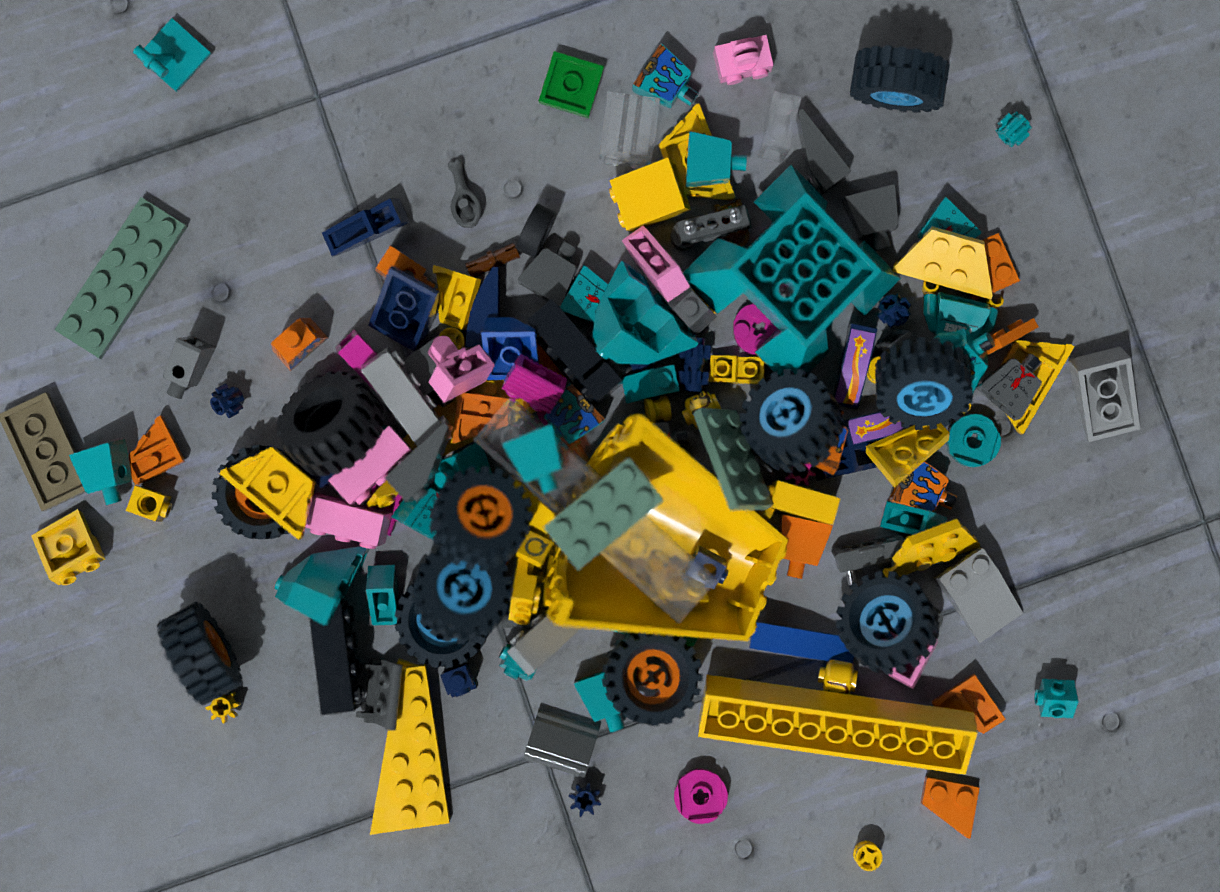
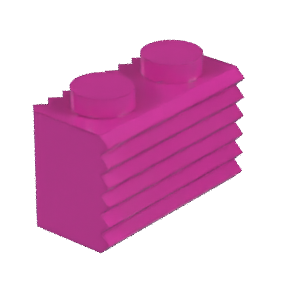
[502,354,567,414]

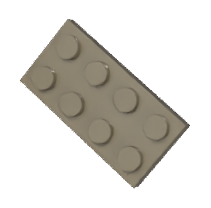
[0,392,85,511]

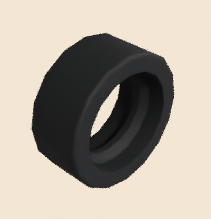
[516,204,556,258]

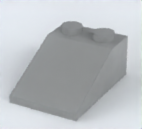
[1068,347,1140,442]
[933,548,1023,643]

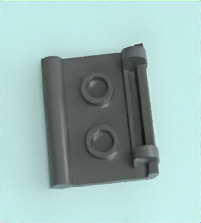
[356,658,403,731]
[523,709,600,778]

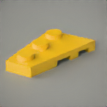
[866,423,949,488]

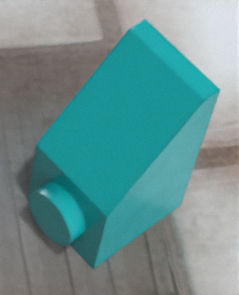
[621,365,679,404]
[880,501,947,536]
[366,565,399,626]

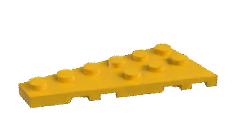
[370,664,450,835]

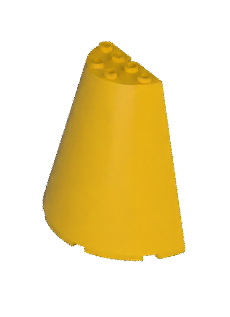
[544,415,788,641]

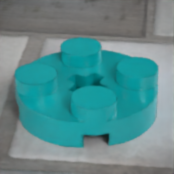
[946,414,1001,467]

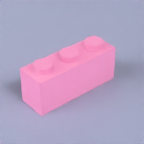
[622,225,690,302]
[328,426,413,505]
[306,493,392,549]

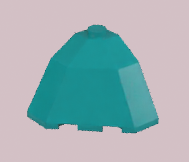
[593,261,699,364]
[274,547,370,626]

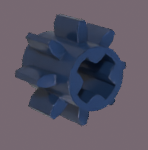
[877,293,911,328]
[679,338,711,366]
[677,364,709,393]
[210,383,244,418]
[569,782,601,817]

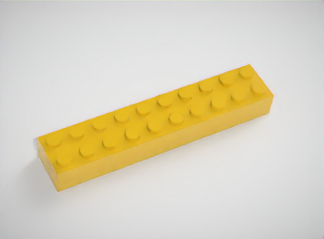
[698,675,978,775]

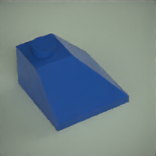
[481,317,539,380]

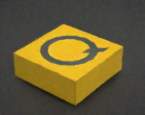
[516,531,553,568]

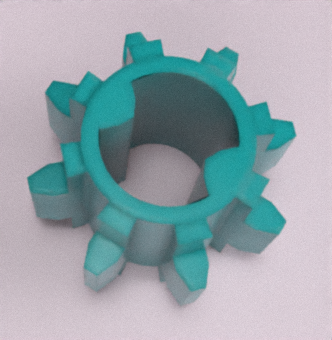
[995,111,1032,147]

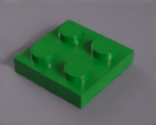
[538,51,604,119]

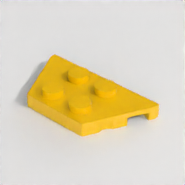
[658,103,736,201]
[892,226,993,300]
[999,340,1075,435]
[219,447,316,540]
[882,519,980,578]

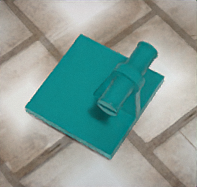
[133,18,212,92]

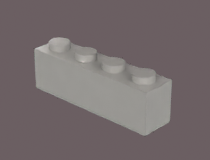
[361,347,452,447]
[507,607,581,676]

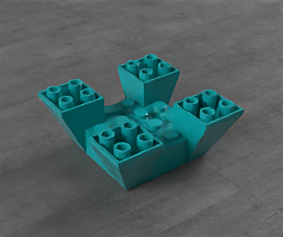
[683,164,901,376]

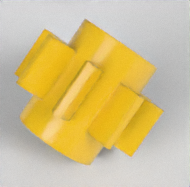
[205,692,241,723]

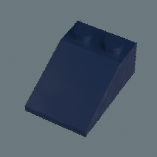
[368,266,440,351]

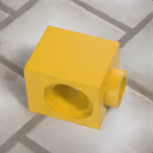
[126,486,172,522]

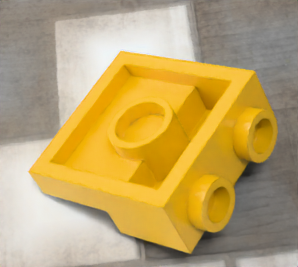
[31,509,105,586]
[509,558,541,625]

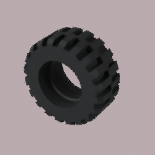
[277,371,384,476]

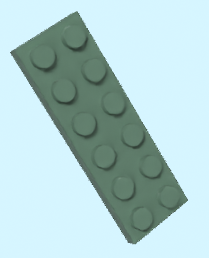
[55,197,188,359]

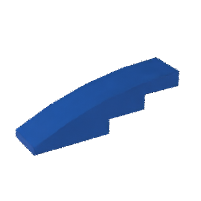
[749,622,854,664]

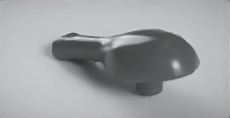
[448,159,481,228]

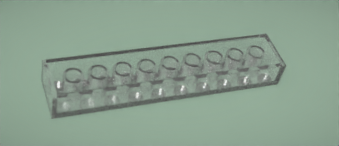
[473,399,717,623]

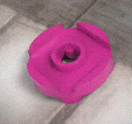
[733,303,777,355]
[674,768,728,824]

